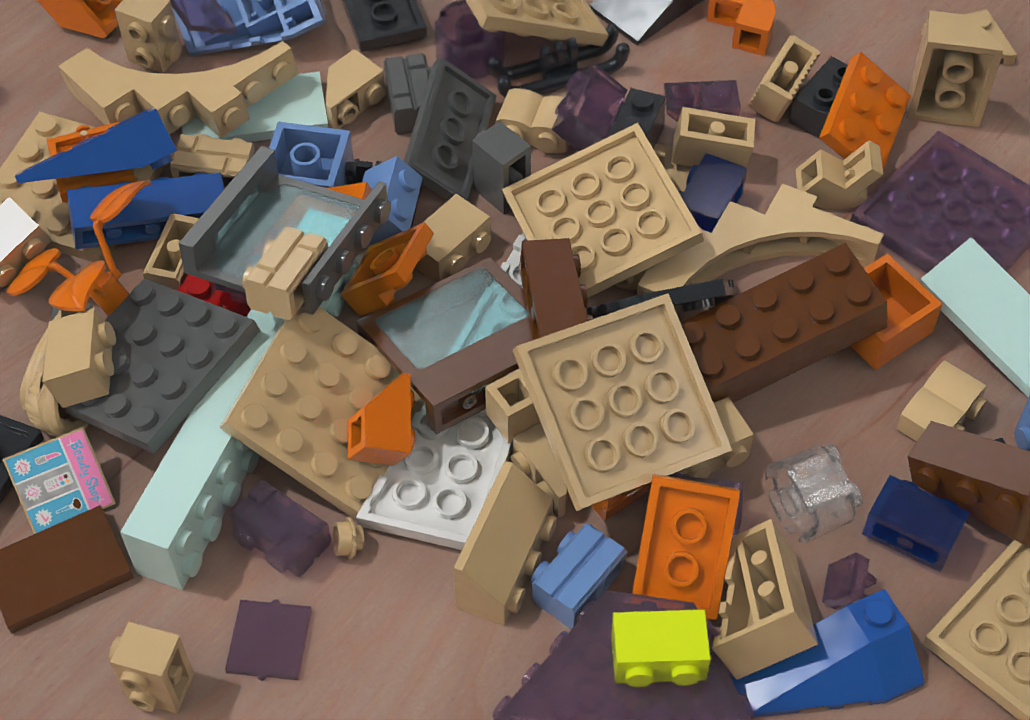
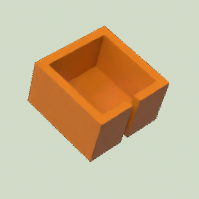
[850,254,943,371]

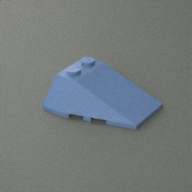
[170,0,326,56]

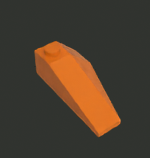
[37,0,123,38]

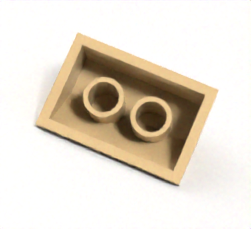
[907,10,1004,128]
[454,461,557,626]

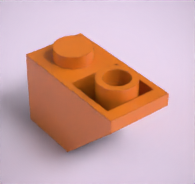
[348,373,415,466]

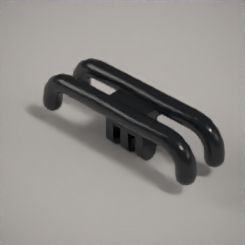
[487,24,630,98]

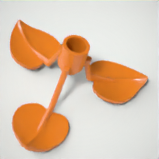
[6,180,153,316]

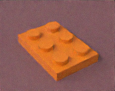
[819,52,911,170]
[630,474,740,620]

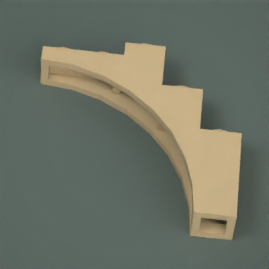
[58,41,299,138]
[637,183,884,313]

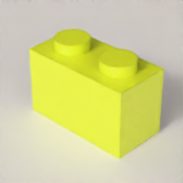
[611,610,710,687]

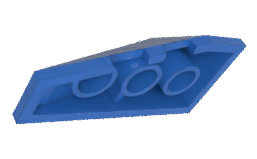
[14,107,177,183]
[723,589,925,719]

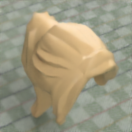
[20,309,89,437]

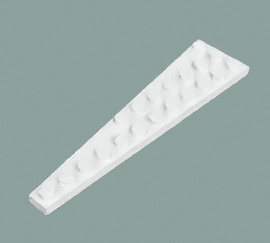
[356,233,528,550]

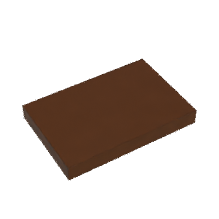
[0,505,134,634]

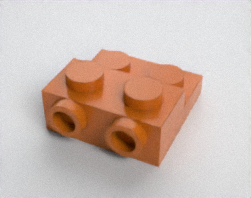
[340,222,434,316]

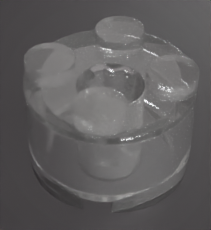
[765,444,863,543]

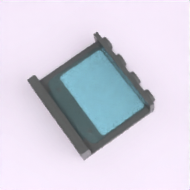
[179,146,391,315]

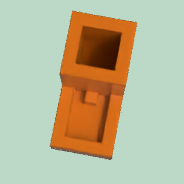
[707,0,776,56]

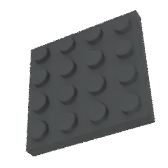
[58,278,261,454]

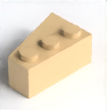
[712,519,818,680]

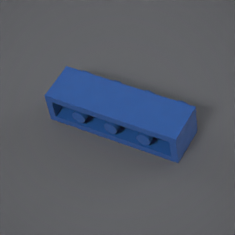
[67,173,224,250]

